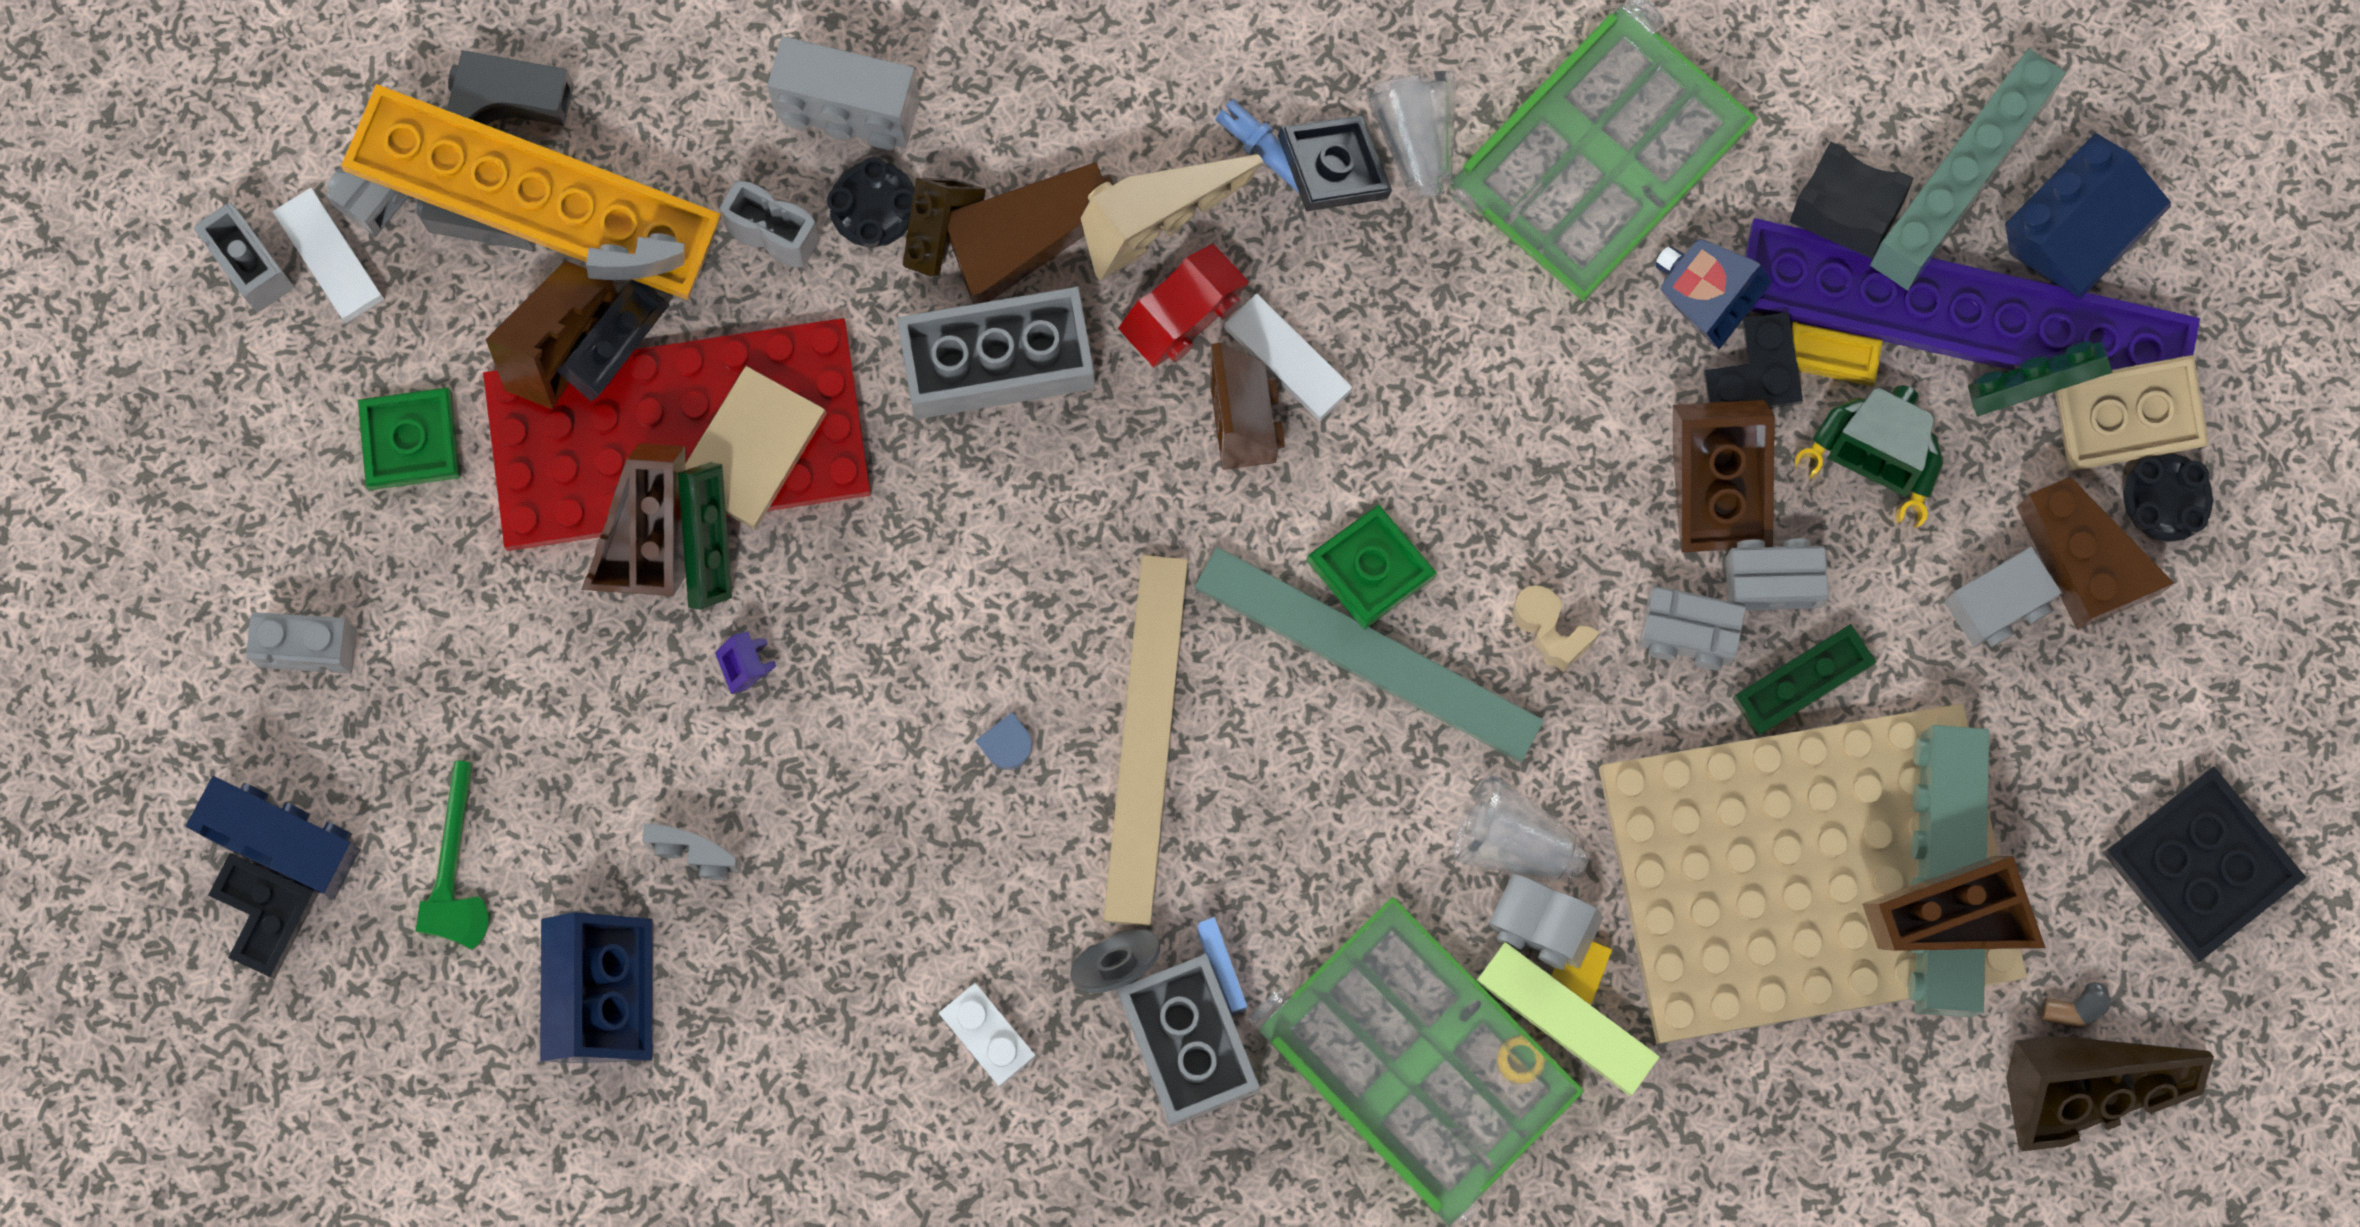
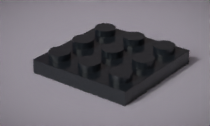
[2103,766,2306,964]

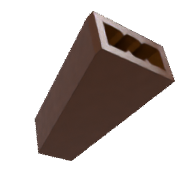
[947,162,1114,304]

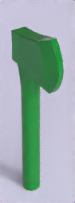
[415,761,489,950]

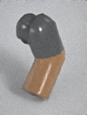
[2040,982,2111,1029]

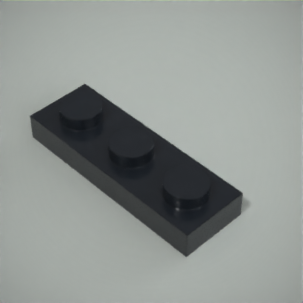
[556,279,669,401]

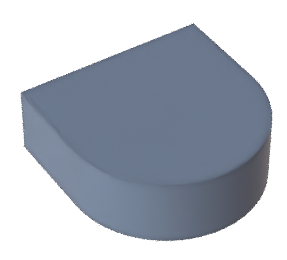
[975,712,1032,770]

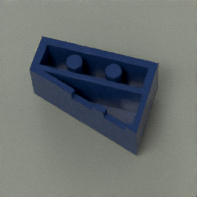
[185,775,361,900]

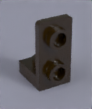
[903,178,986,277]

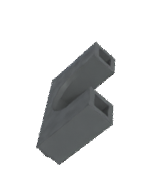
[417,50,574,252]

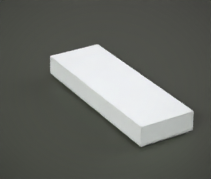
[272,188,385,323]
[1224,294,1353,422]

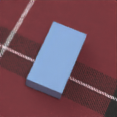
[1197,917,1247,1016]

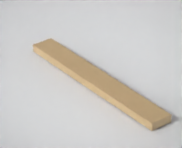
[1104,555,1188,927]

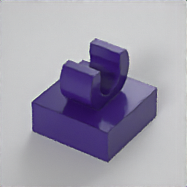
[715,631,776,694]

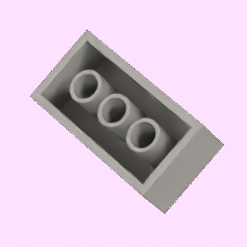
[897,287,1095,420]

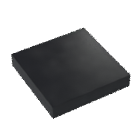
[1277,115,1392,211]

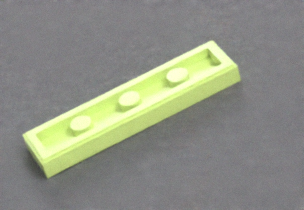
[1476,942,1660,1096]

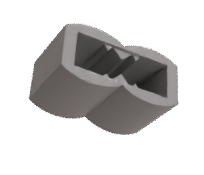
[719,181,819,267]
[1488,873,1604,970]

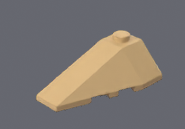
[1081,154,1263,281]

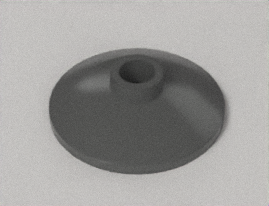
[1070,929,1160,993]

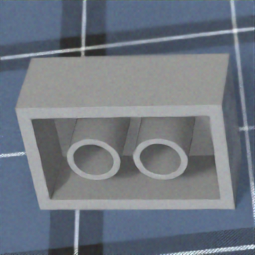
[767,36,920,150]
[1117,954,1260,1128]

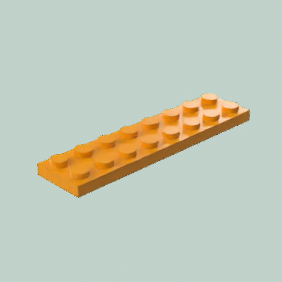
[341,84,721,300]

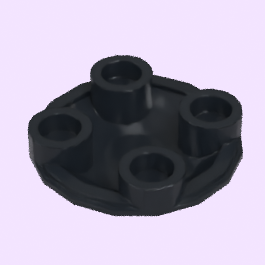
[827,157,915,248]
[2123,453,2214,542]

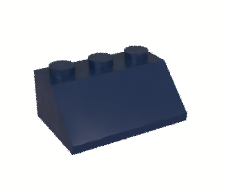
[2005,133,2171,299]
[540,912,652,1063]

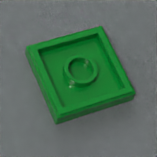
[358,387,460,491]
[1306,504,1437,630]

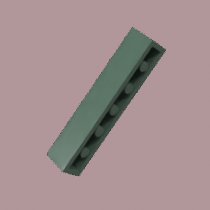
[1870,48,2066,290]
[1908,725,1989,1018]

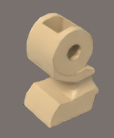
[1512,585,1601,672]

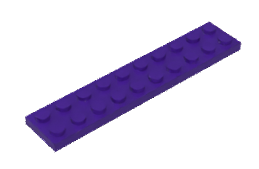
[1745,218,2200,370]

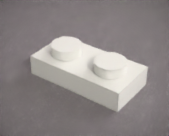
[939,983,1036,1088]

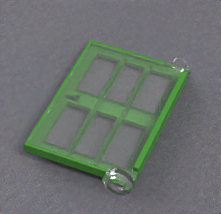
[1450,0,1757,303]
[1248,896,1584,1227]

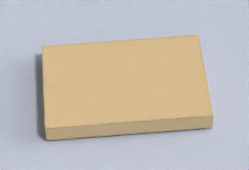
[2055,355,2209,471]
[685,366,826,530]

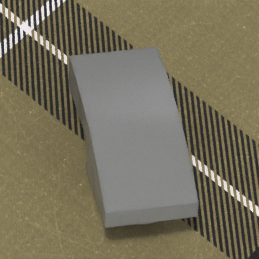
[586,233,686,280]
[642,823,741,880]

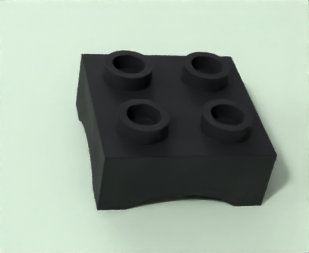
[1789,142,1914,259]

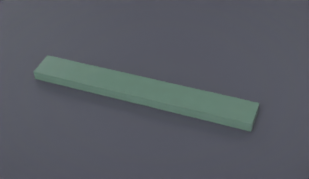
[1194,547,1544,763]

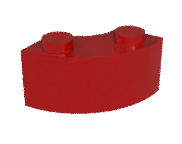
[1118,243,1249,368]

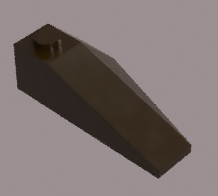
[2006,1036,2214,1152]

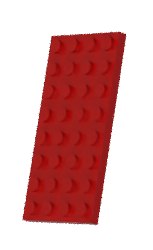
[483,318,871,551]

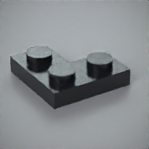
[1704,312,1803,409]
[208,853,318,979]

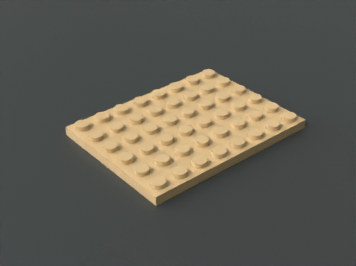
[1599,703,2027,1045]

